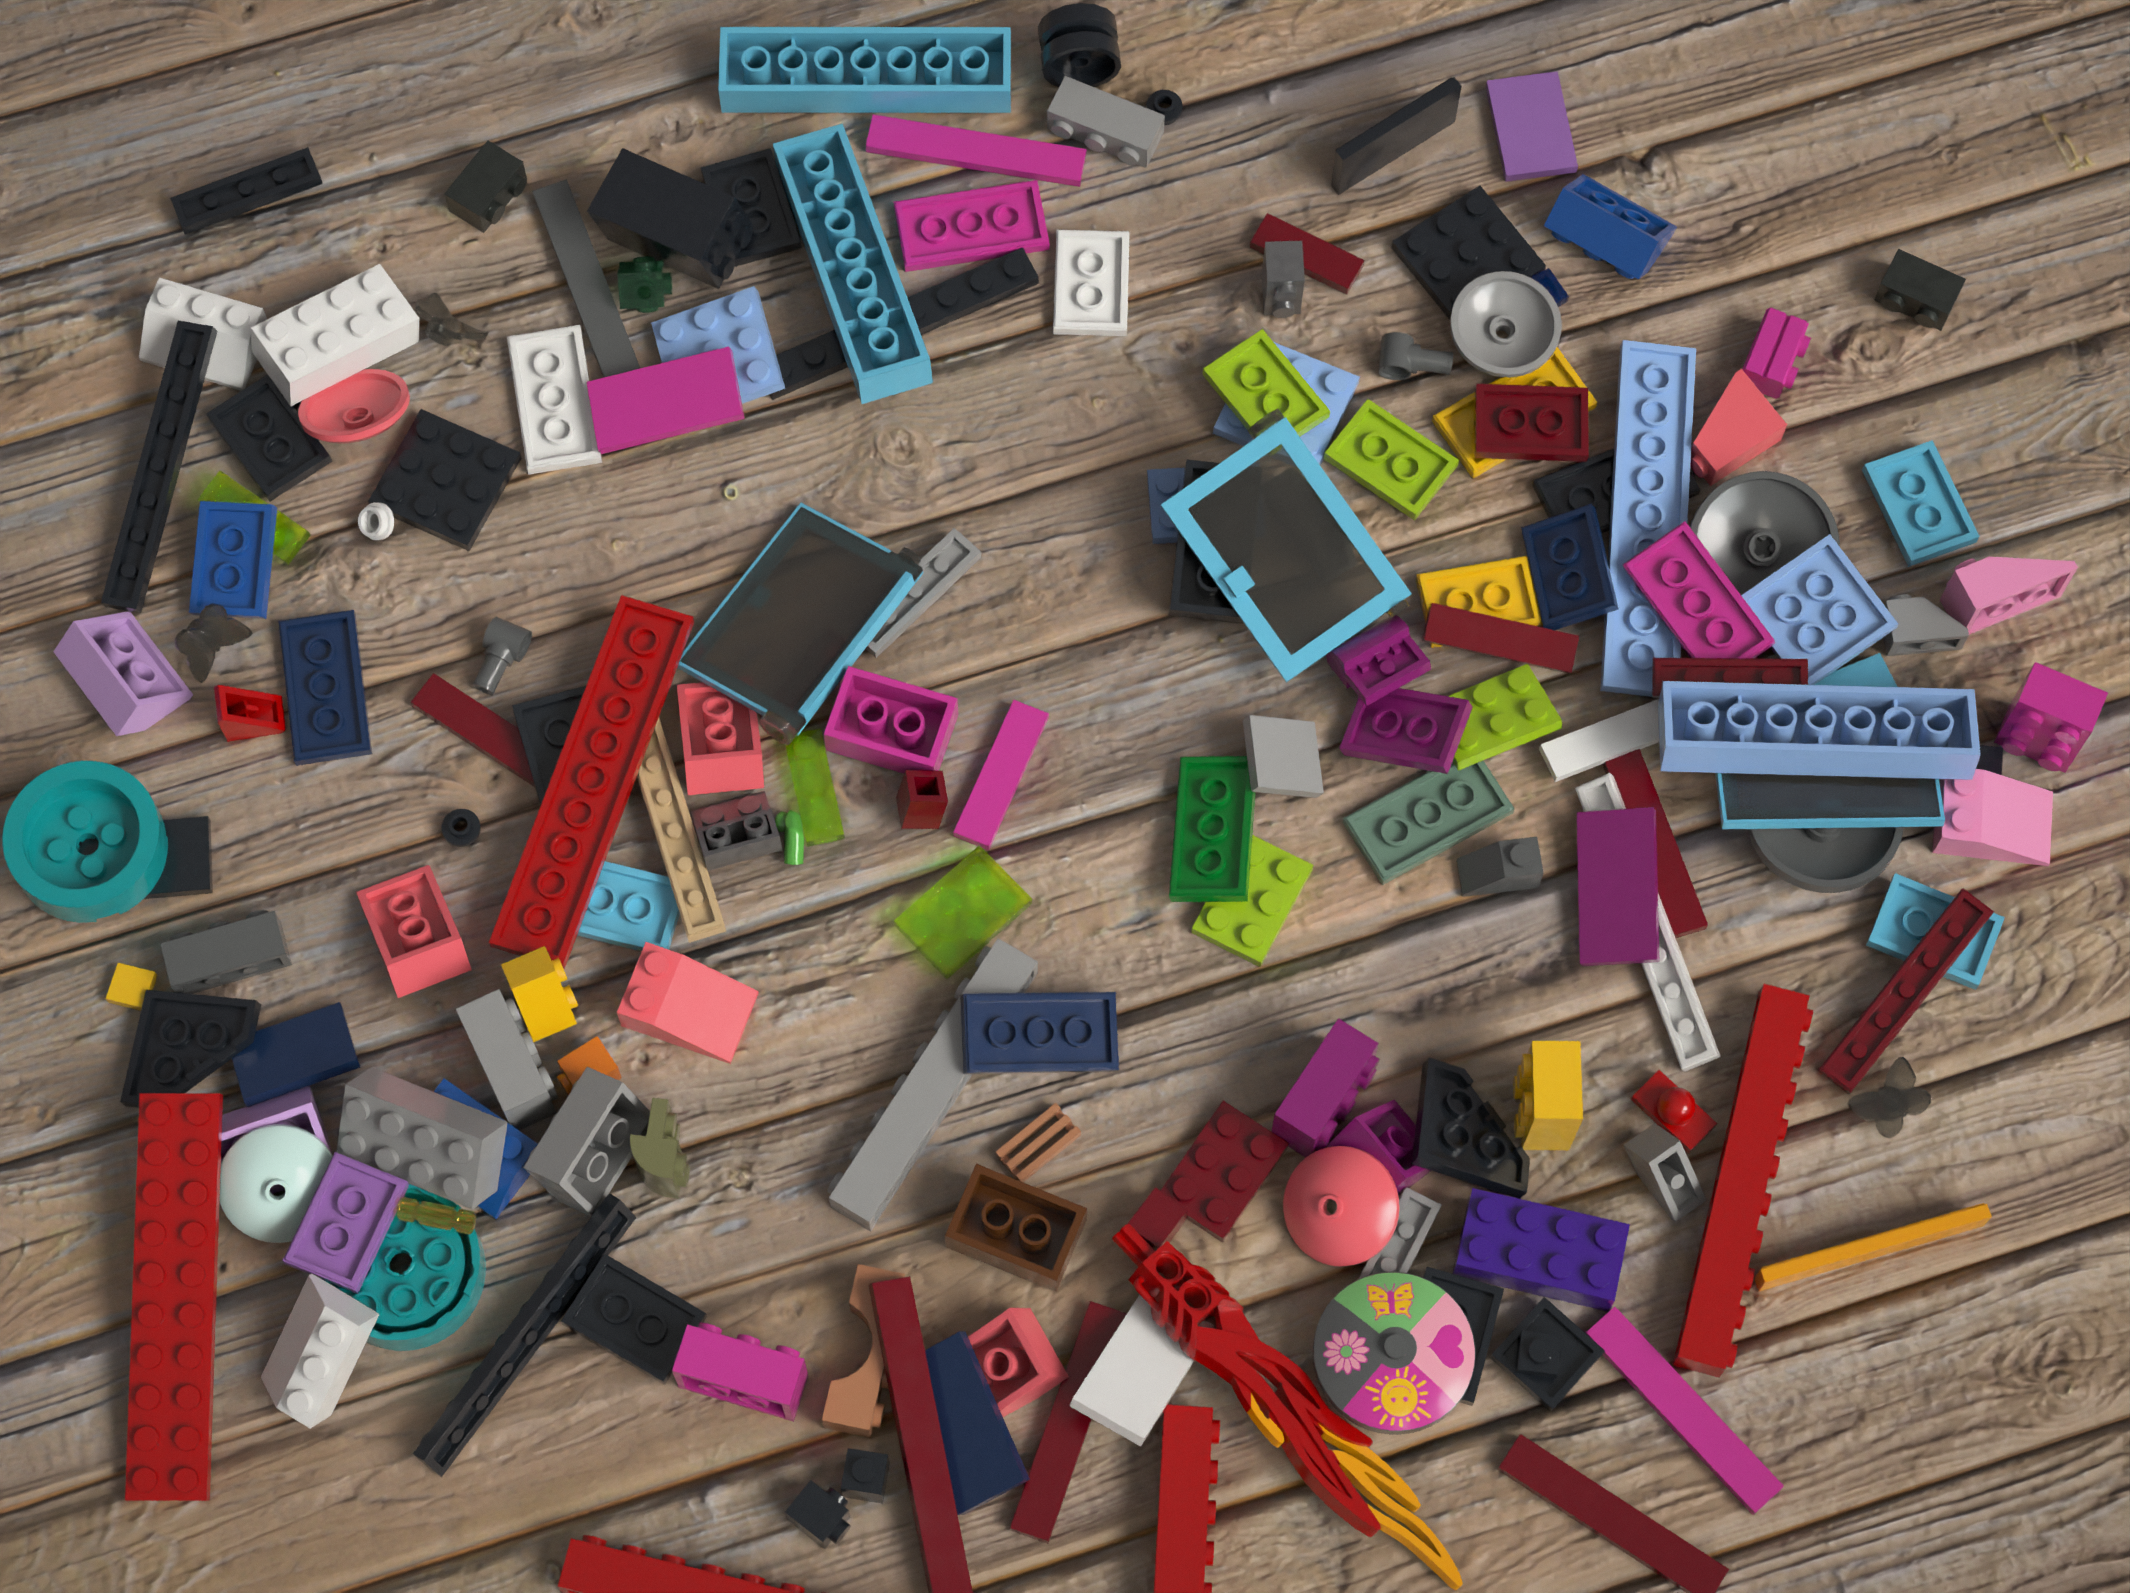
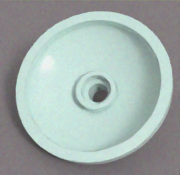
[220,1124,333,1243]

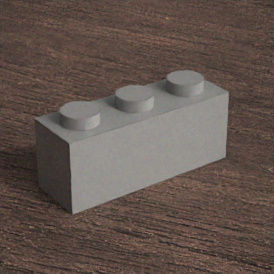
[1047,76,1165,168]

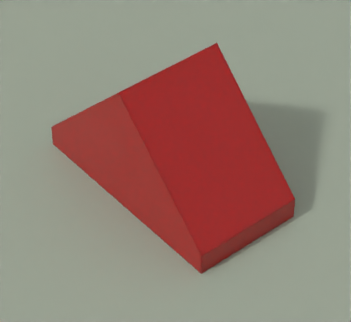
[214,685,286,742]

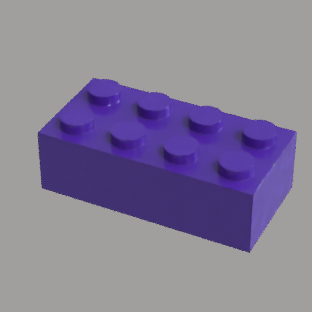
[1452,1188,1630,1312]

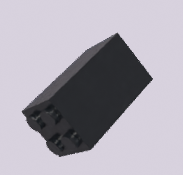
[587,148,754,289]

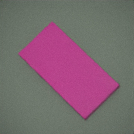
[893,180,1050,272]
[586,346,745,454]
[1623,521,1775,658]

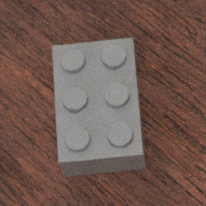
[456,989,559,1131]
[523,1067,650,1216]

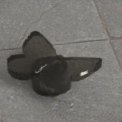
[414,293,489,346]
[175,603,253,683]
[1847,1057,1931,1138]

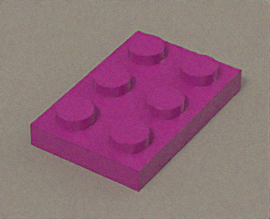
[1339,688,1473,774]

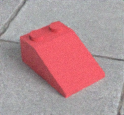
[677,678,764,795]
[356,865,472,998]
[617,942,759,1064]
[968,1308,1069,1417]

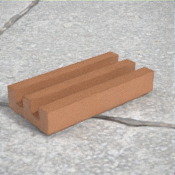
[995,1103,1081,1183]

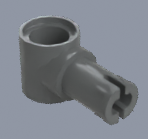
[1378,332,1453,380]
[473,617,532,695]

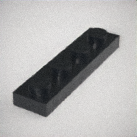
[170,147,323,235]

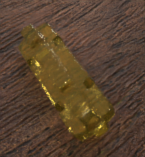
[397,1197,476,1234]

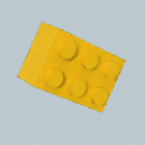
[1513,1041,1583,1151]

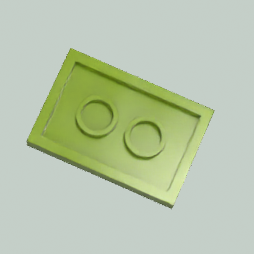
[1202,329,1330,457]
[1324,399,1459,521]
[1449,664,1562,771]
[1191,835,1314,967]

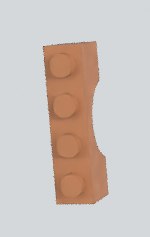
[822,1264,905,1438]

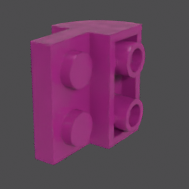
[1326,615,1431,706]

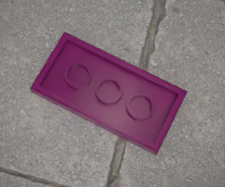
[1577,807,1660,966]

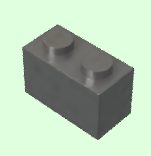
[1262,241,1305,318]

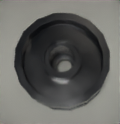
[1038,3,1121,87]

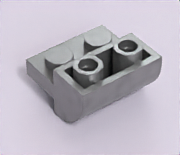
[690,791,782,871]

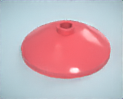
[298,369,410,444]
[1283,1146,1399,1266]

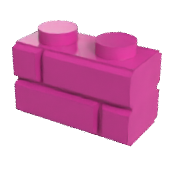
[1742,307,1811,399]

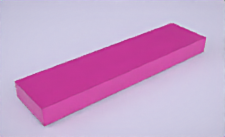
[953,700,1049,851]

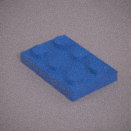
[189,501,277,619]

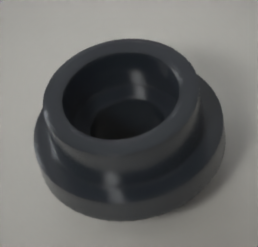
[1146,90,1183,125]
[442,809,481,847]

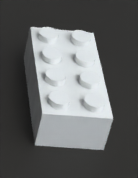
[251,264,419,406]

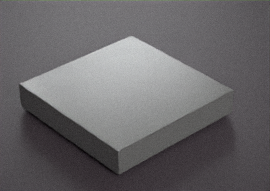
[1243,715,1324,798]

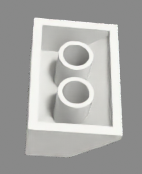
[139,278,267,391]
[261,1274,379,1429]

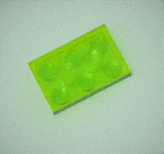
[894,845,1032,979]

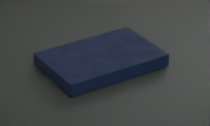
[1521,504,1619,630]
[232,1002,361,1107]

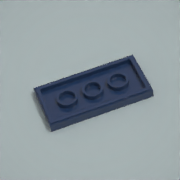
[278,610,372,766]
[960,992,1119,1074]
[925,1331,1030,1515]

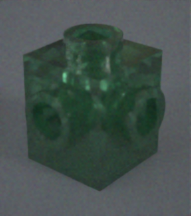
[617,256,672,313]

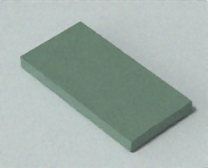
[1342,761,1515,885]

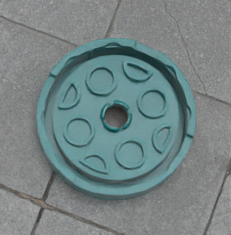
[2,761,168,923]
[324,1184,486,1351]

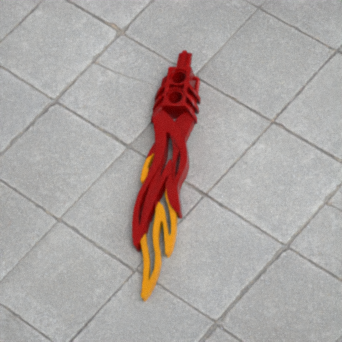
[1112,1223,1463,1590]

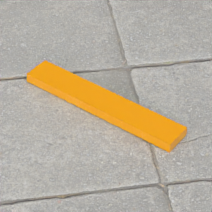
[1754,1203,1992,1291]

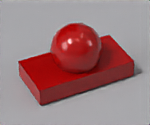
[1631,1070,1717,1154]

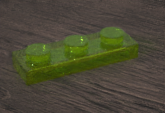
[197,471,311,565]
[783,728,845,847]

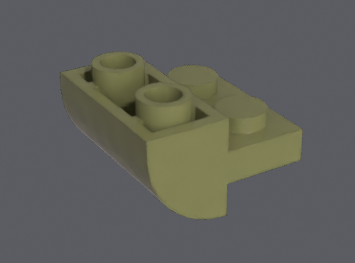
[630,1098,690,1199]

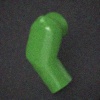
[775,810,804,865]

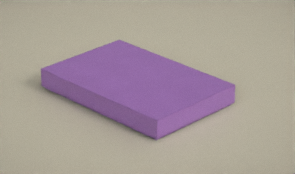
[1486,71,1578,182]
[282,1152,409,1294]

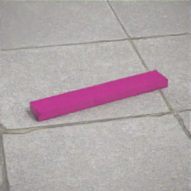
[866,114,1087,187]
[1586,1307,1784,1515]

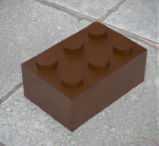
[945,1164,1087,1292]

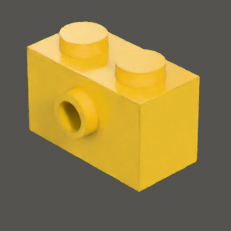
[501,946,578,1042]

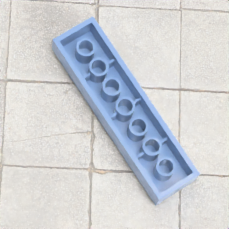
[1658,681,1980,780]

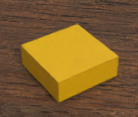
[105,963,158,1011]

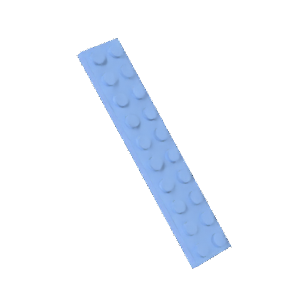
[1600,340,1696,697]

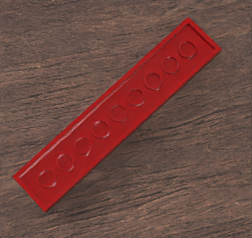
[489,595,694,969]
[125,1093,223,1501]

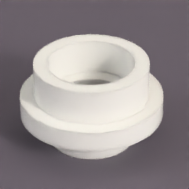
[358,502,394,540]

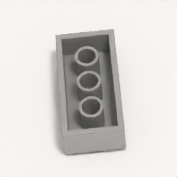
[336,1067,508,1209]

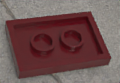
[1475,384,1589,462]
[1160,1100,1289,1243]

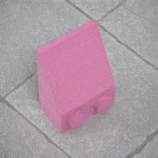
[1940,557,2078,635]
[1933,769,2053,866]

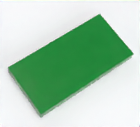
[1169,756,1256,902]

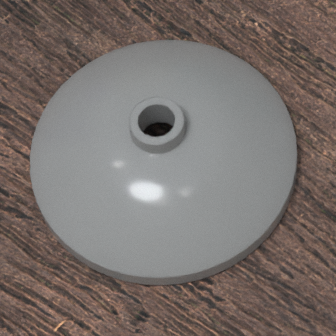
[1450,271,1562,377]

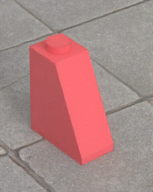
[1690,369,1787,486]

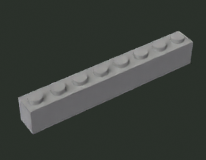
[827,938,1038,1232]

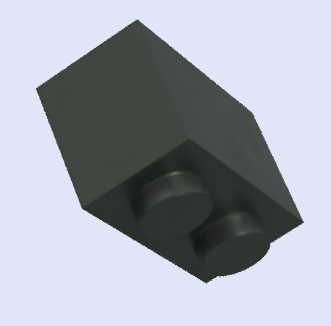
[444,140,527,233]
[1874,249,1966,331]

